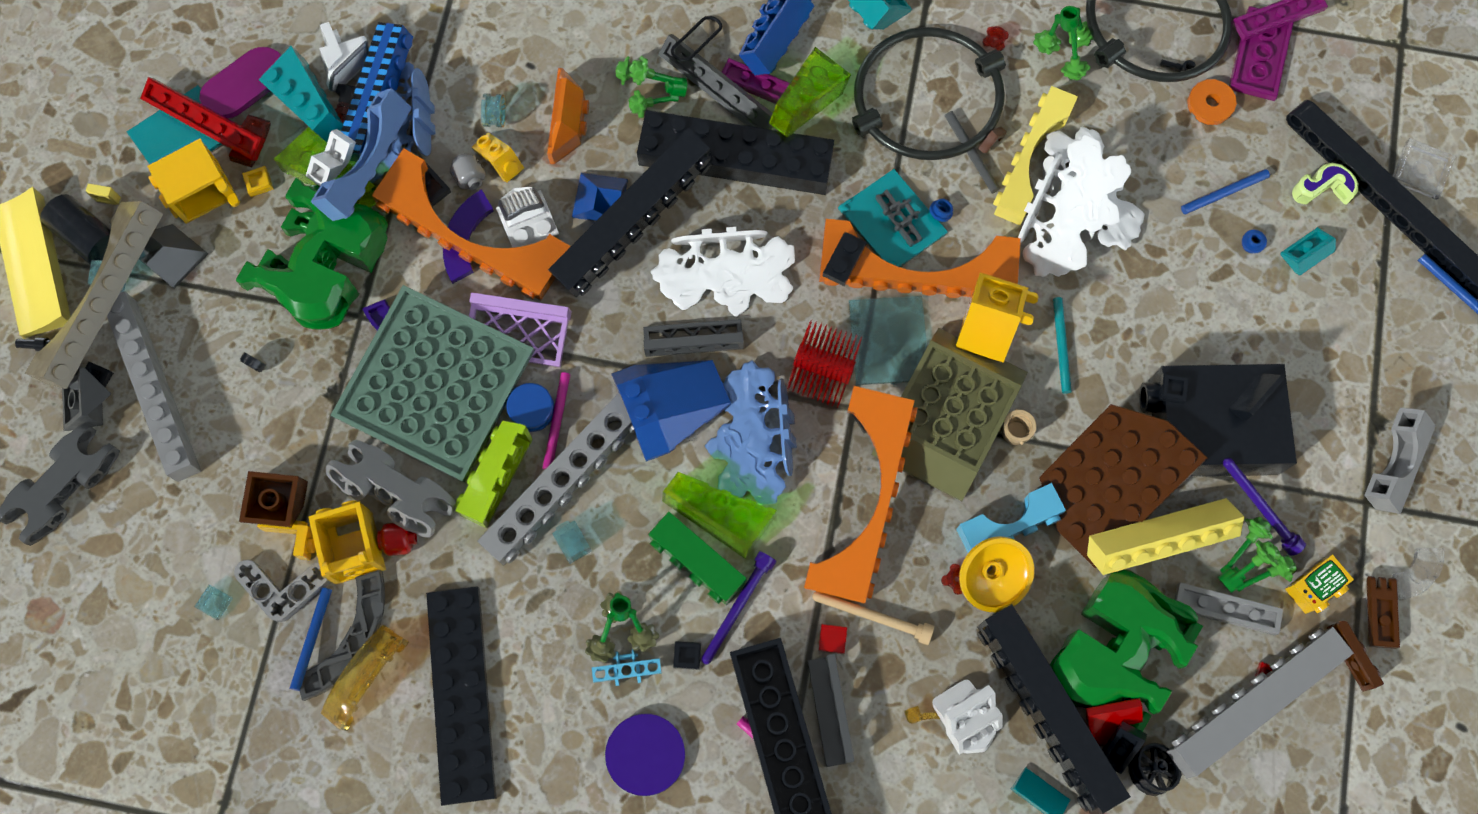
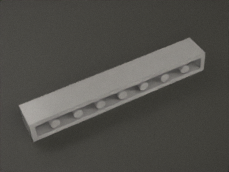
[107,291,201,482]
[1166,627,1354,779]

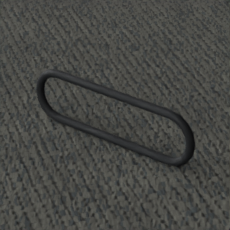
[671,16,722,62]

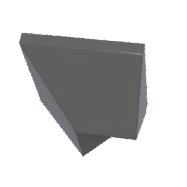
[139,224,208,289]
[62,368,111,431]

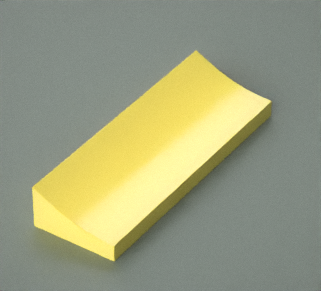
[0,186,71,339]

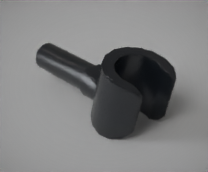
[1160,59,1196,72]

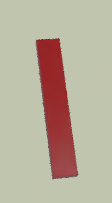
[140,77,266,161]

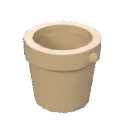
[1002,409,1036,445]

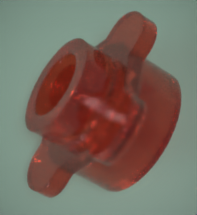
[982,26,1009,51]
[941,564,962,595]

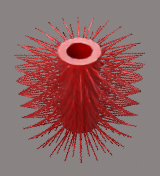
[787,320,862,408]

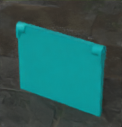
[126,85,222,164]
[838,169,948,267]

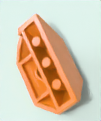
[547,68,589,164]

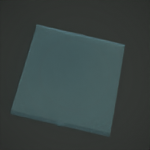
[849,296,927,385]

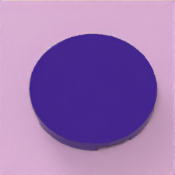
[605,714,685,796]

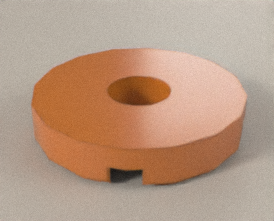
[1187,79,1237,125]

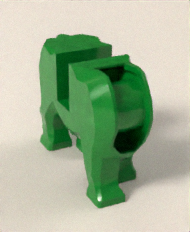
[236,178,388,330]
[1050,569,1203,731]

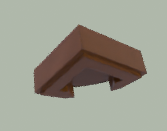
[978,126,1007,154]

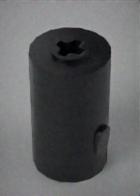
[40,194,111,266]

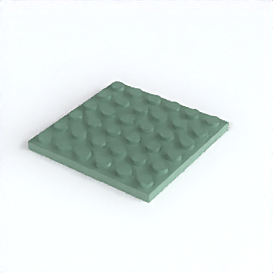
[330,285,535,482]

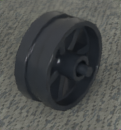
[1128,743,1182,796]

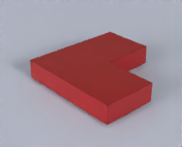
[1086,698,1143,746]

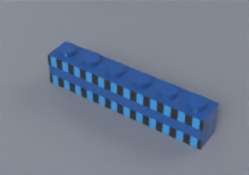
[341,22,413,162]

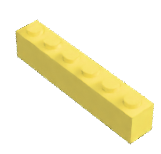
[1087,498,1244,575]

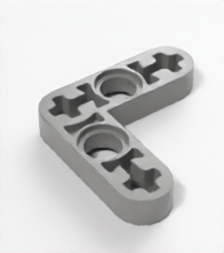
[234,560,331,622]

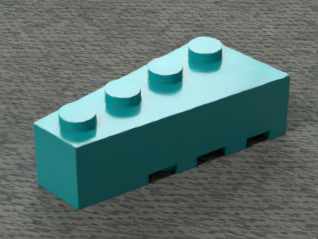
[259,46,343,142]

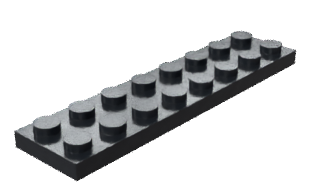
[426,586,496,806]

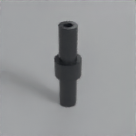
[15,337,51,351]

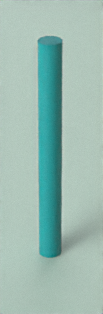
[1053,297,1072,394]

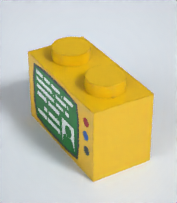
[1285,555,1354,614]

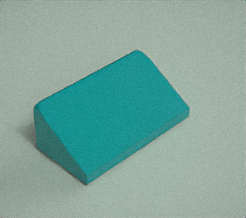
[1280,227,1336,276]
[1011,767,1070,814]

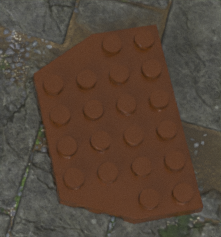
[1039,404,1208,568]

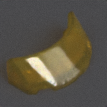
[321,625,409,731]

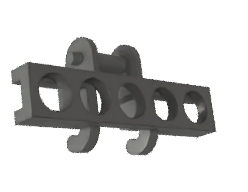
[875,189,922,247]

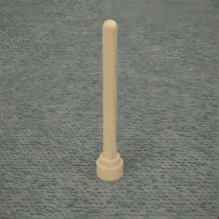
[812,591,935,645]

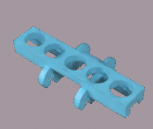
[592,649,662,686]

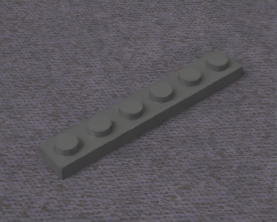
[658,34,779,130]

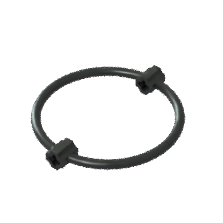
[1086,0,1233,82]
[852,27,1006,160]

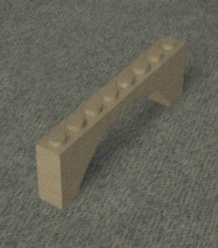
[25,201,163,389]

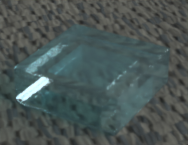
[194,584,233,621]

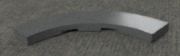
[300,570,385,701]

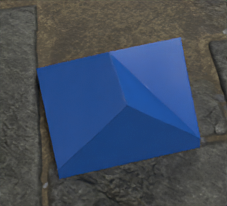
[572,173,628,221]

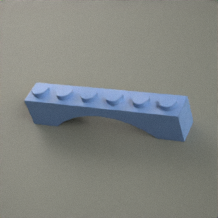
[311,88,412,221]

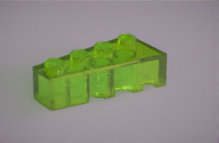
[662,472,777,559]

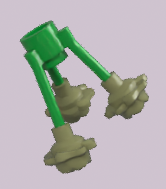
[585,591,659,663]

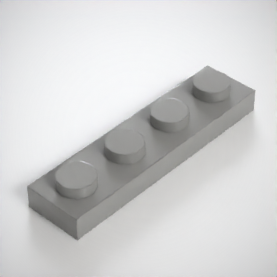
[1174,583,1283,636]

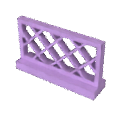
[469,292,572,368]

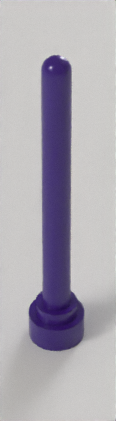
[1223,458,1306,556]
[701,551,777,665]

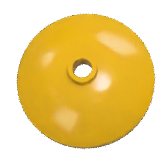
[959,536,1034,612]

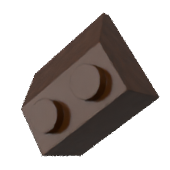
[239,471,308,528]

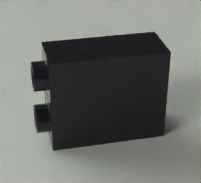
[1139,364,1297,477]

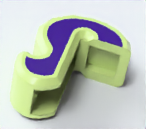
[1292,163,1358,205]

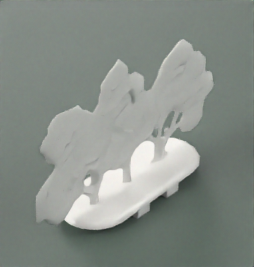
[1042,127,1145,250]
[1018,135,1131,277]
[651,227,795,317]

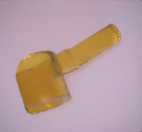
[904,706,940,724]

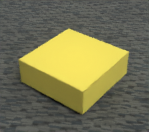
[86,184,121,205]

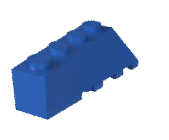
[739,0,814,76]

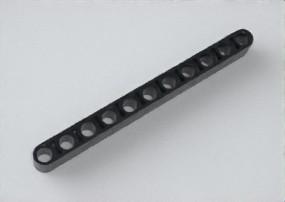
[1286,100,1478,300]

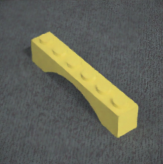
[993,86,1078,226]

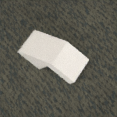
[306,129,356,186]

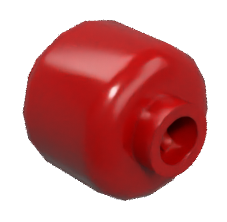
[377,523,417,556]

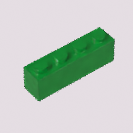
[648,511,747,606]

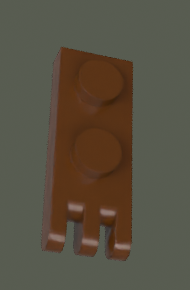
[1366,576,1400,649]
[1327,621,1384,692]

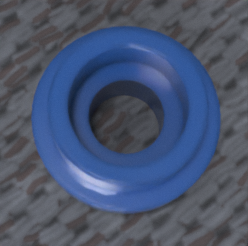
[929,199,953,222]
[1242,230,1267,253]

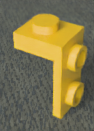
[472,133,524,183]
[257,520,316,561]

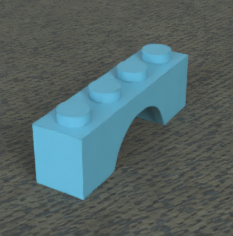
[956,483,1066,553]

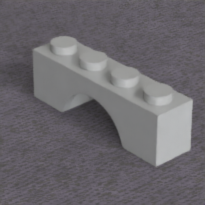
[1364,408,1436,514]

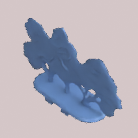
[368,62,435,183]
[705,360,797,505]

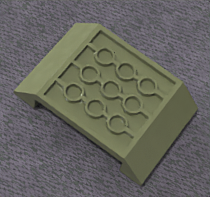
[872,328,1028,502]

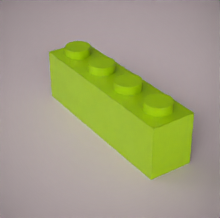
[455,421,533,528]

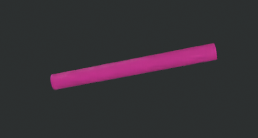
[543,372,571,469]

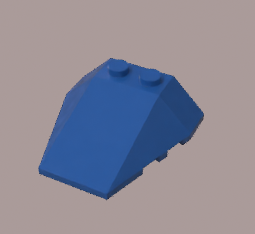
[611,360,731,462]

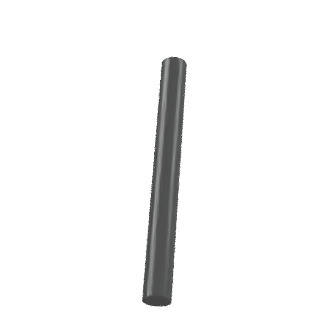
[945,111,1000,194]

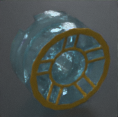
[481,93,506,128]

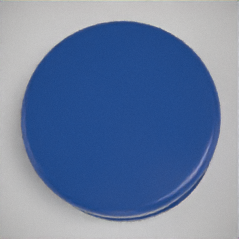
[506,383,555,432]

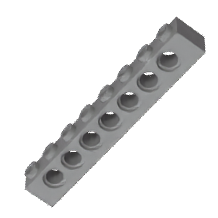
[477,393,635,566]

